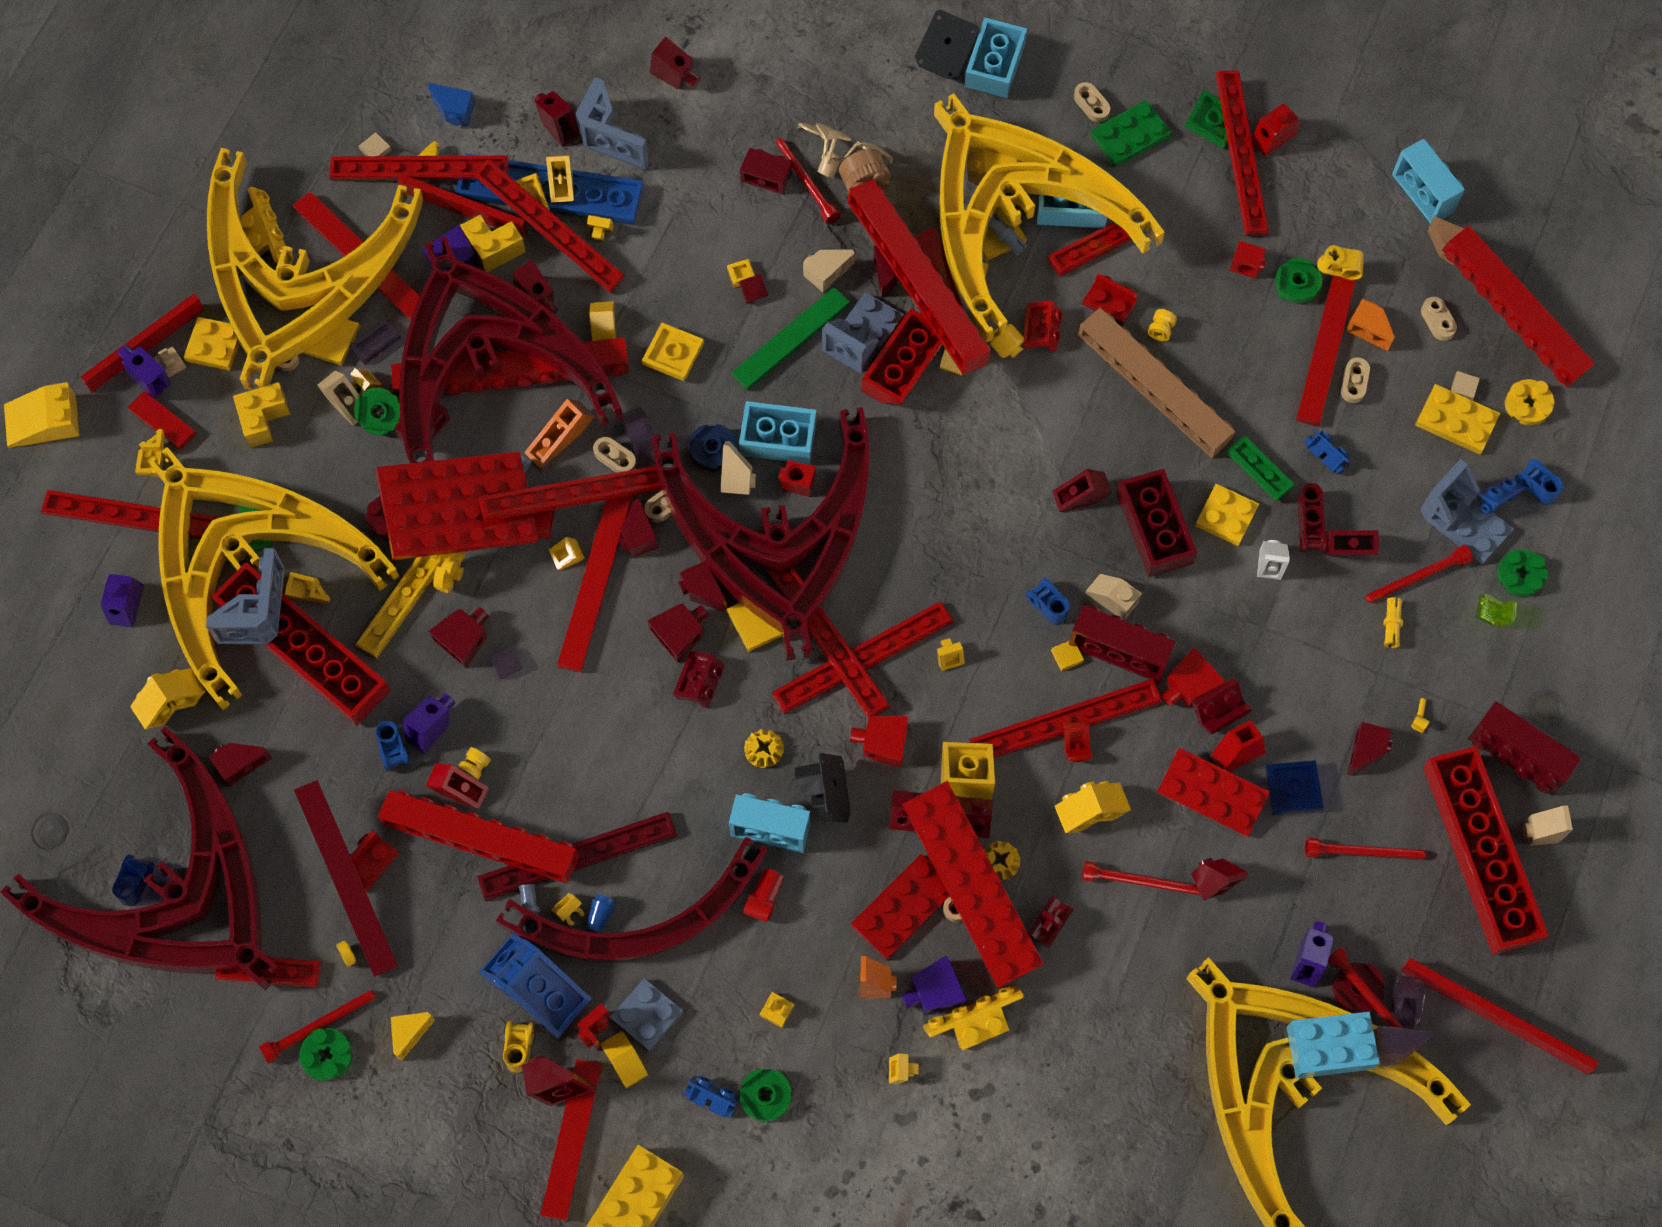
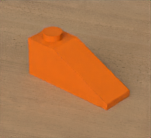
[524,399,595,468]
[860,956,896,999]

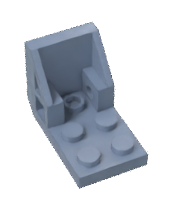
[576,77,649,171]
[822,292,904,374]
[1420,459,1514,565]
[206,548,285,645]

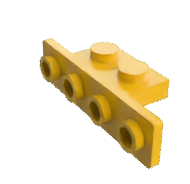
[240,186,293,265]
[923,986,1024,1051]

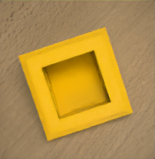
[549,537,585,570]

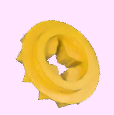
[744,729,784,768]
[984,840,1020,881]

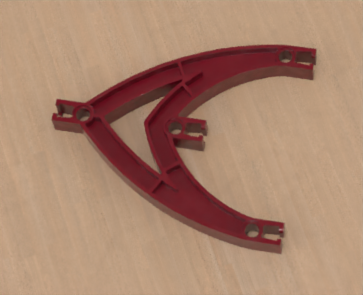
[399,236,623,463]
[652,407,869,661]
[0,726,284,991]

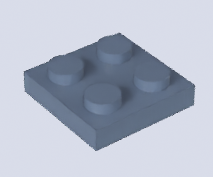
[610,978,683,1052]

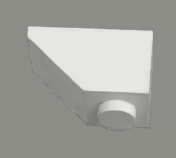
[1257,540,1290,580]

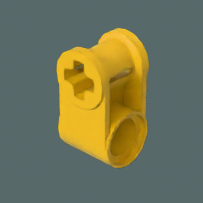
[1317,245,1364,280]
[503,1020,534,1073]

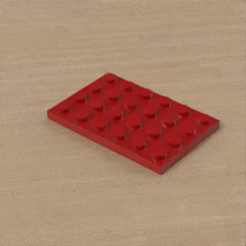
[376,451,538,560]

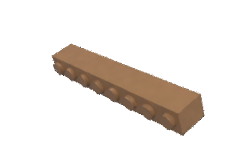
[1078,308,1235,458]

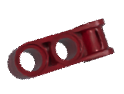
[1297,483,1327,552]

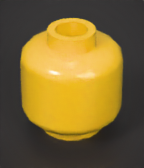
[990,324,1024,358]

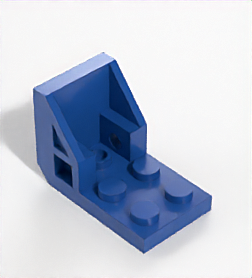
[479,934,592,1038]

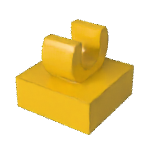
[587,215,615,241]
[350,368,383,396]
[937,638,965,671]
[551,893,584,926]
[759,992,795,1028]
[889,1053,919,1084]

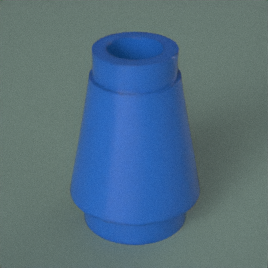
[587,893,616,933]

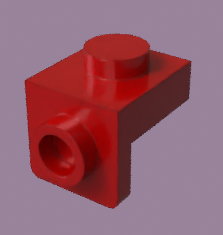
[1063,721,1092,762]

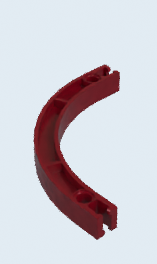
[496,837,767,962]

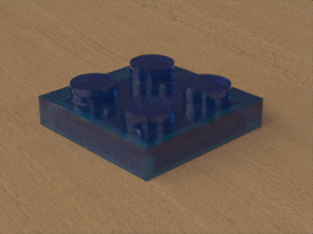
[1265,760,1324,815]

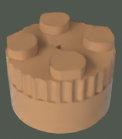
[839,149,891,193]

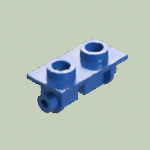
[1304,429,1351,475]
[1477,477,1525,514]
[684,1076,740,1118]

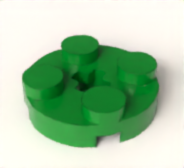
[1275,258,1322,303]
[354,387,400,435]
[1497,549,1548,598]
[299,1028,353,1082]
[740,1069,792,1123]

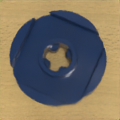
[689,424,736,472]

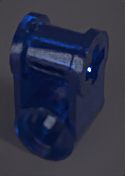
[112,854,154,906]

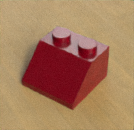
[522,1056,597,1106]

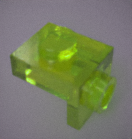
[1475,594,1518,628]

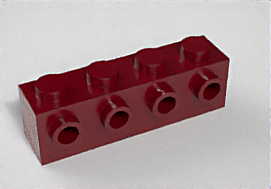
[889,790,993,839]

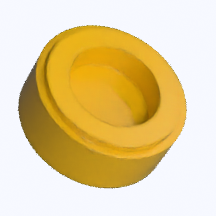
[336,940,356,967]

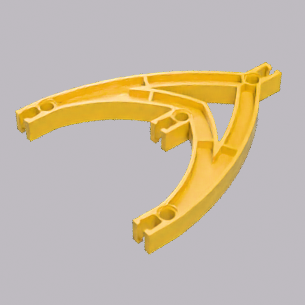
[934,93,1165,342]
[207,148,423,390]
[148,447,399,710]
[1186,957,1471,1227]

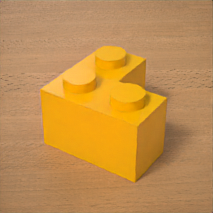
[460,215,526,272]
[233,382,290,448]
[130,668,206,730]
[1055,781,1131,833]

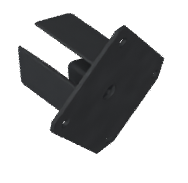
[915,10,980,79]
[795,753,851,822]

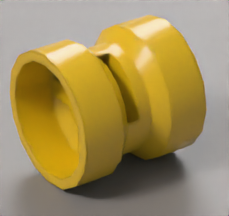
[1147,309,1177,342]
[457,747,491,780]

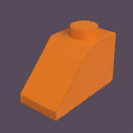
[1346,299,1395,351]

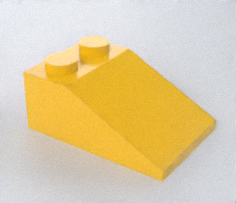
[4,382,80,448]

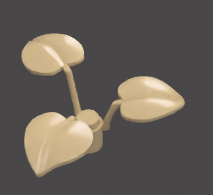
[797,122,893,178]

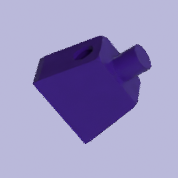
[423,225,478,271]
[118,344,171,399]
[101,574,144,628]
[403,694,455,754]
[1290,922,1334,988]
[901,956,966,1014]

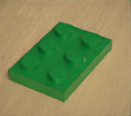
[1090,100,1172,168]

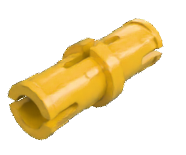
[1383,597,1403,648]

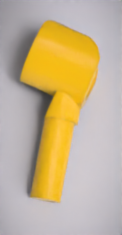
[1411,698,1430,733]

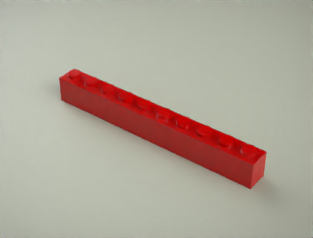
[847,179,991,375]
[391,337,629,396]

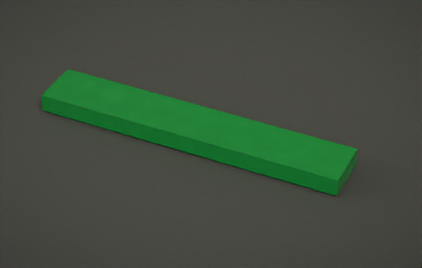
[732,287,850,391]

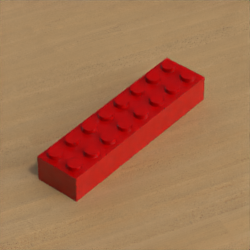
[211,562,391,727]
[1423,746,1549,956]
[902,780,1044,988]

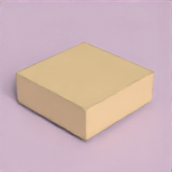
[359,132,391,156]
[1450,371,1480,400]

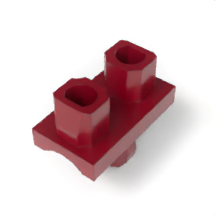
[1028,896,1074,948]

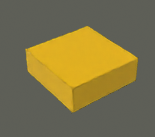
[727,259,755,288]
[1051,641,1084,671]

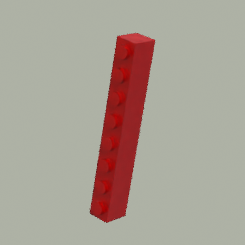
[1442,225,1595,387]
[378,790,579,884]

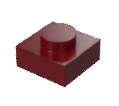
[739,274,768,303]

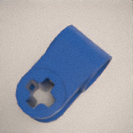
[1515,459,1563,505]
[1025,578,1069,625]
[375,721,411,772]

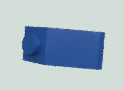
[428,83,475,126]

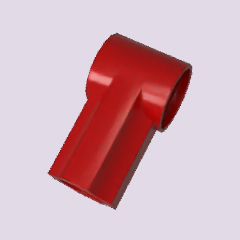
[743,868,784,923]

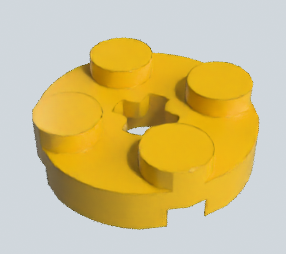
[1505,379,1554,426]
[433,552,466,594]

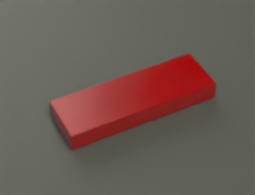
[128,391,196,451]

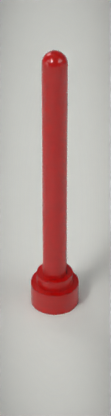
[776,138,841,224]
[1365,544,1473,603]
[1305,837,1427,860]
[1082,861,1201,895]
[1328,947,1418,1051]
[259,990,376,1064]

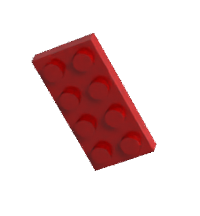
[1157,747,1270,837]
[850,853,949,961]

